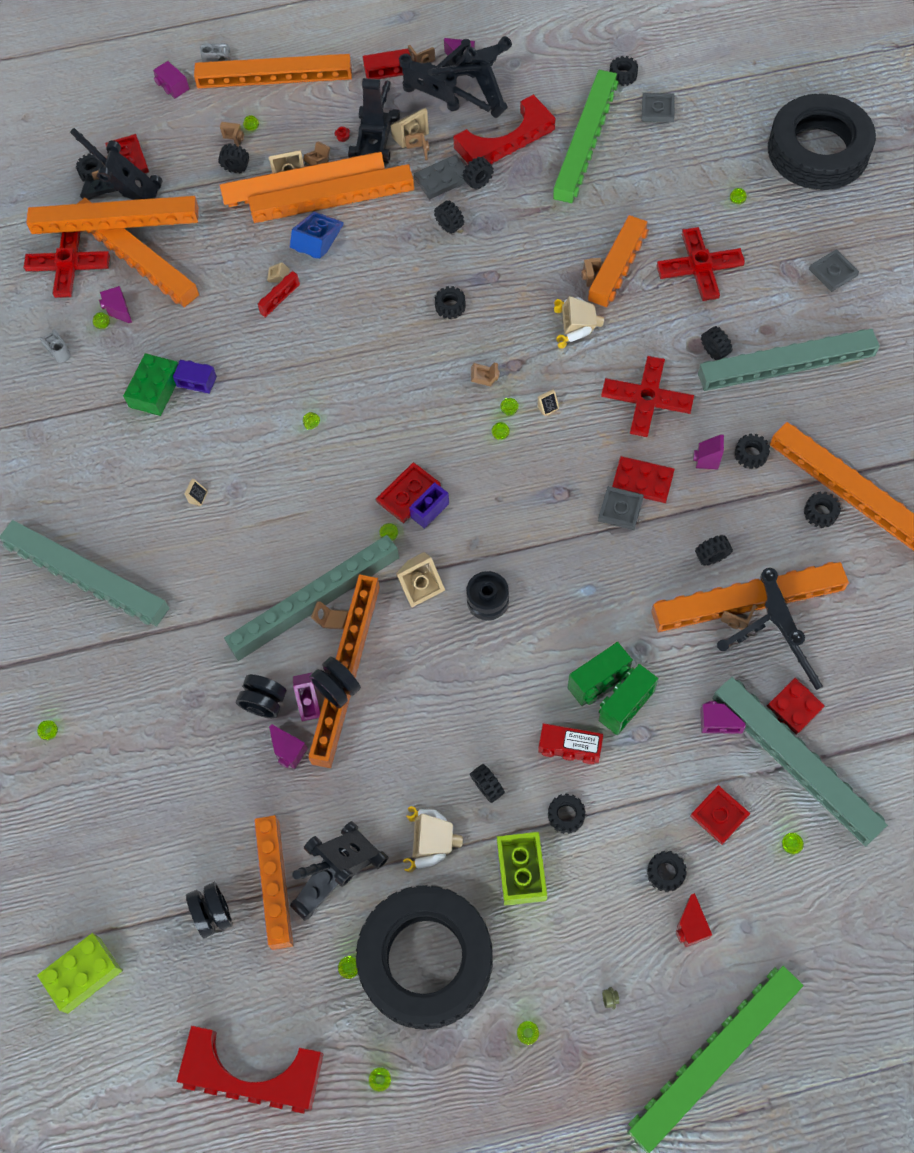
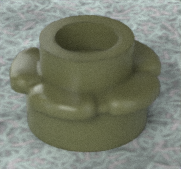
[602,987,619,1010]

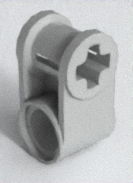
[199,43,230,62]
[40,329,71,362]

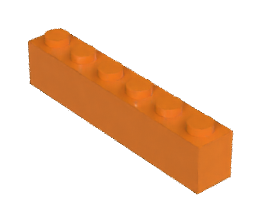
[588,215,649,307]
[254,815,294,950]

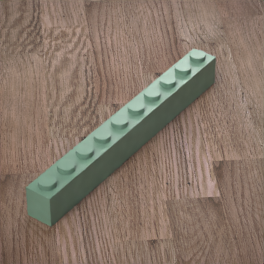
[698,329,880,391]
[0,520,170,627]
[224,535,399,661]
[712,677,888,847]

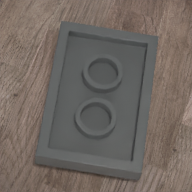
[414,154,466,200]

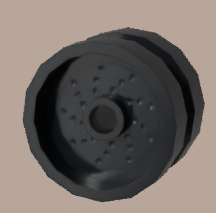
[466,571,509,621]
[309,656,361,709]
[236,674,287,719]
[186,881,233,939]

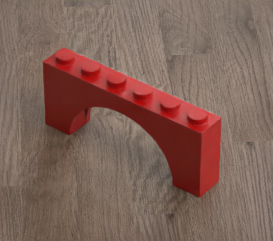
[453,94,556,164]
[176,1026,324,1114]

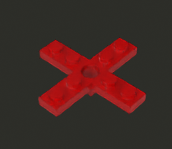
[656,227,745,301]
[23,231,110,298]
[601,356,694,437]

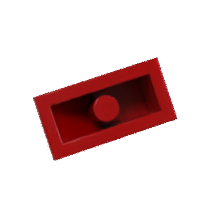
[676,893,712,947]

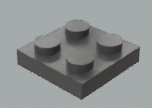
[641,93,675,122]
[809,249,860,292]
[598,486,644,530]

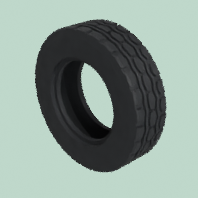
[768,93,876,190]
[356,885,493,1030]

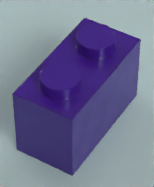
[173,360,217,394]
[409,482,449,529]

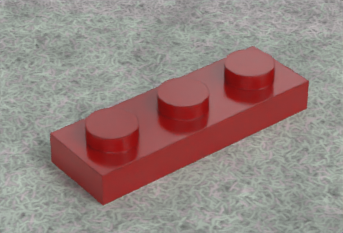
[258,271,300,318]

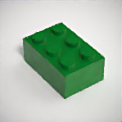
[123,353,178,416]
[568,642,633,706]
[598,664,659,736]

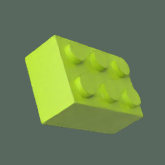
[497,832,547,906]
[37,933,122,1014]

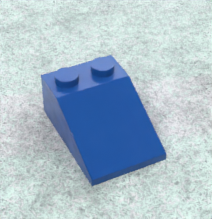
[290,211,344,259]

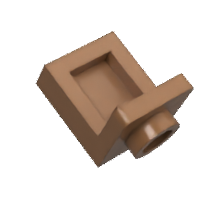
[220,122,244,147]
[303,141,330,166]
[581,258,601,287]
[471,362,500,386]

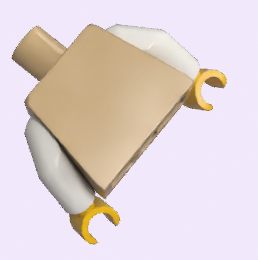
[554,296,604,349]
[403,806,463,872]

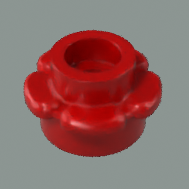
[334,126,350,142]

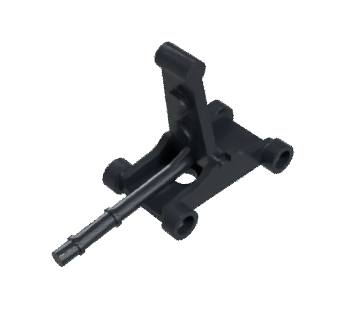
[428,36,512,118]
[399,39,491,112]
[348,78,400,163]
[70,128,163,200]
[717,567,823,690]
[290,821,389,921]

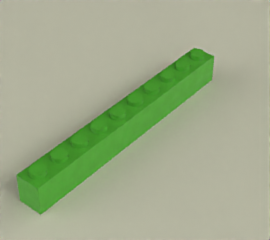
[553,70,619,203]
[627,966,804,1153]

